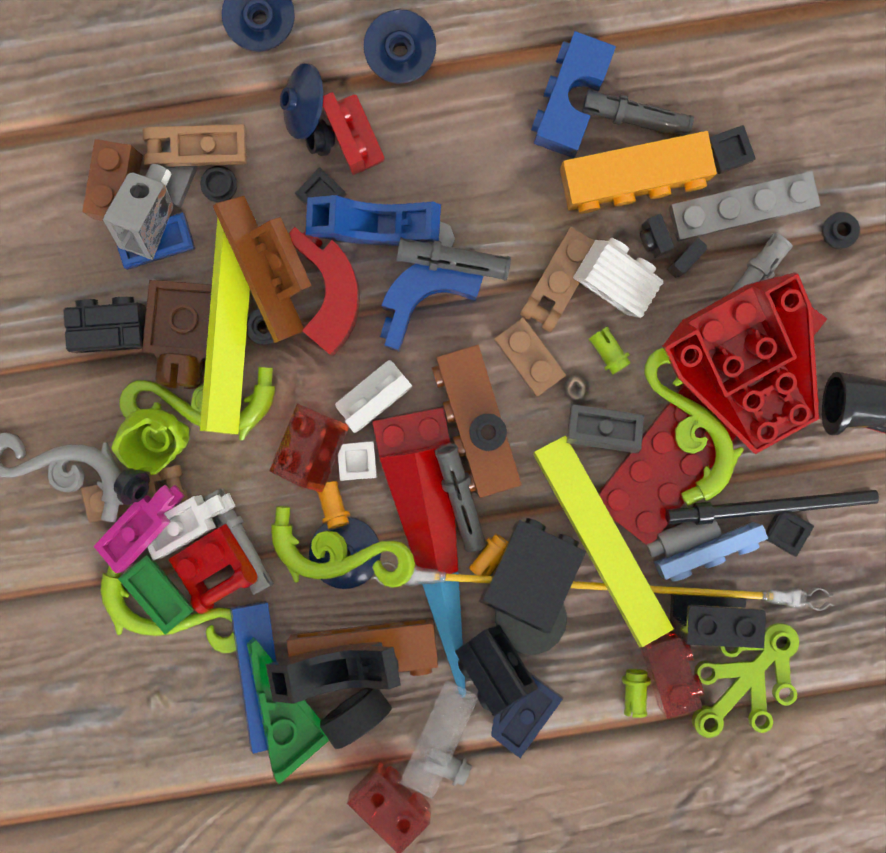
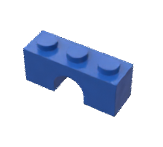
[531,31,616,158]

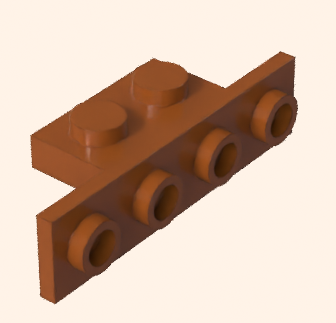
[213,196,312,343]

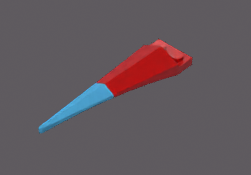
[372,406,466,699]

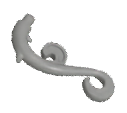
[0,432,123,522]

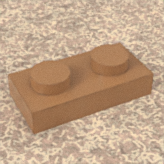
[494,317,566,397]

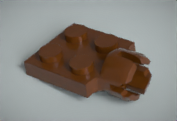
[142,280,212,389]

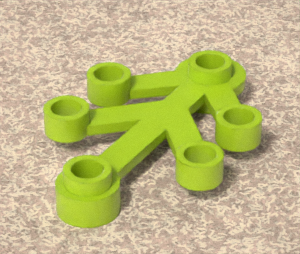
[692,623,799,738]

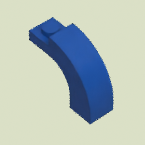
[305,195,441,246]
[380,264,484,352]

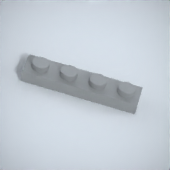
[669,171,821,242]

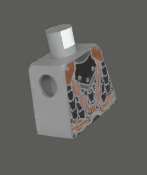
[103,164,173,260]

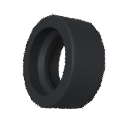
[320,688,392,749]

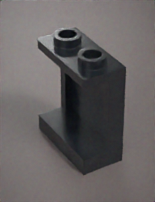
[479,518,586,633]
[670,594,766,649]

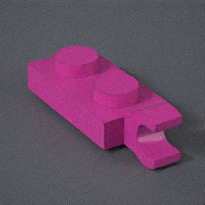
[94,485,185,573]

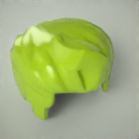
[111,408,190,475]

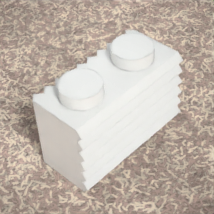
[573,238,663,318]

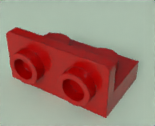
[323,92,385,175]

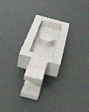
[147,493,235,561]

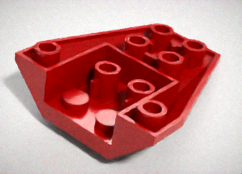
[662,272,819,454]

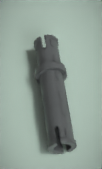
[582,89,694,137]
[396,237,511,281]
[435,444,487,552]

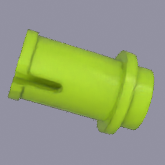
[588,326,631,375]
[622,669,651,718]

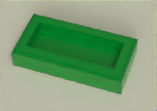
[118,554,194,635]

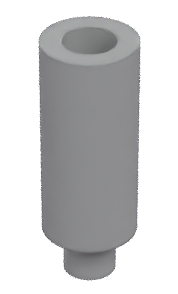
[646,520,721,558]

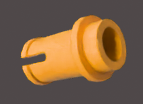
[315,481,350,530]
[469,533,508,576]

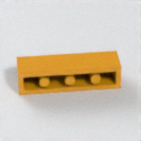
[560,131,717,214]

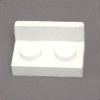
[335,360,413,433]

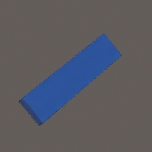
[230,601,276,754]

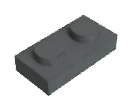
[566,404,644,454]

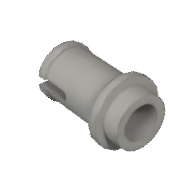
[424,746,472,786]

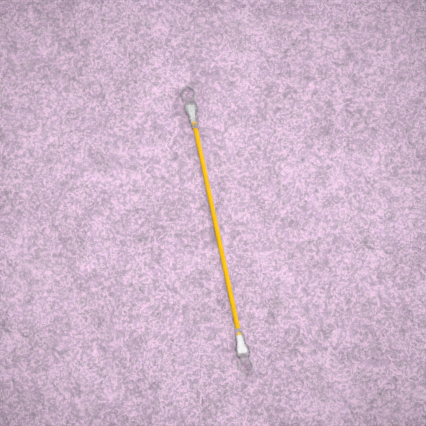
[371,562,834,611]

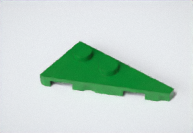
[247,638,329,784]

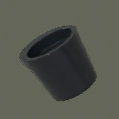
[821,372,886,435]

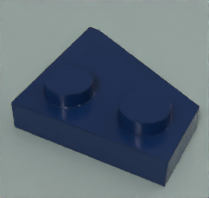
[491,671,564,758]

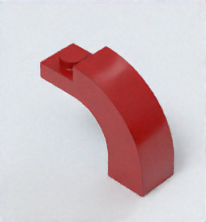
[289,227,360,357]

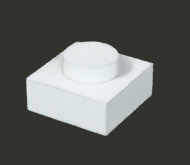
[337,441,377,481]

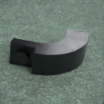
[266,642,401,704]

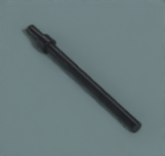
[665,490,879,525]

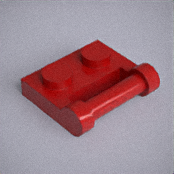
[168,523,258,614]

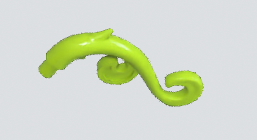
[644,348,744,507]
[119,367,275,441]
[271,506,415,588]
[100,566,236,653]

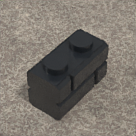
[63,296,146,354]
[455,625,538,716]

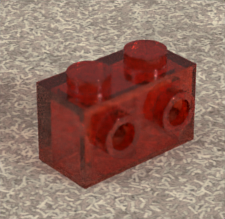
[269,403,349,493]
[641,631,704,719]
[347,762,431,853]

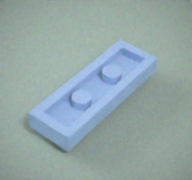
[654,522,768,582]

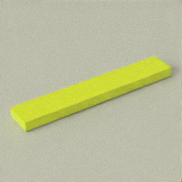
[200,217,256,435]
[533,435,674,647]

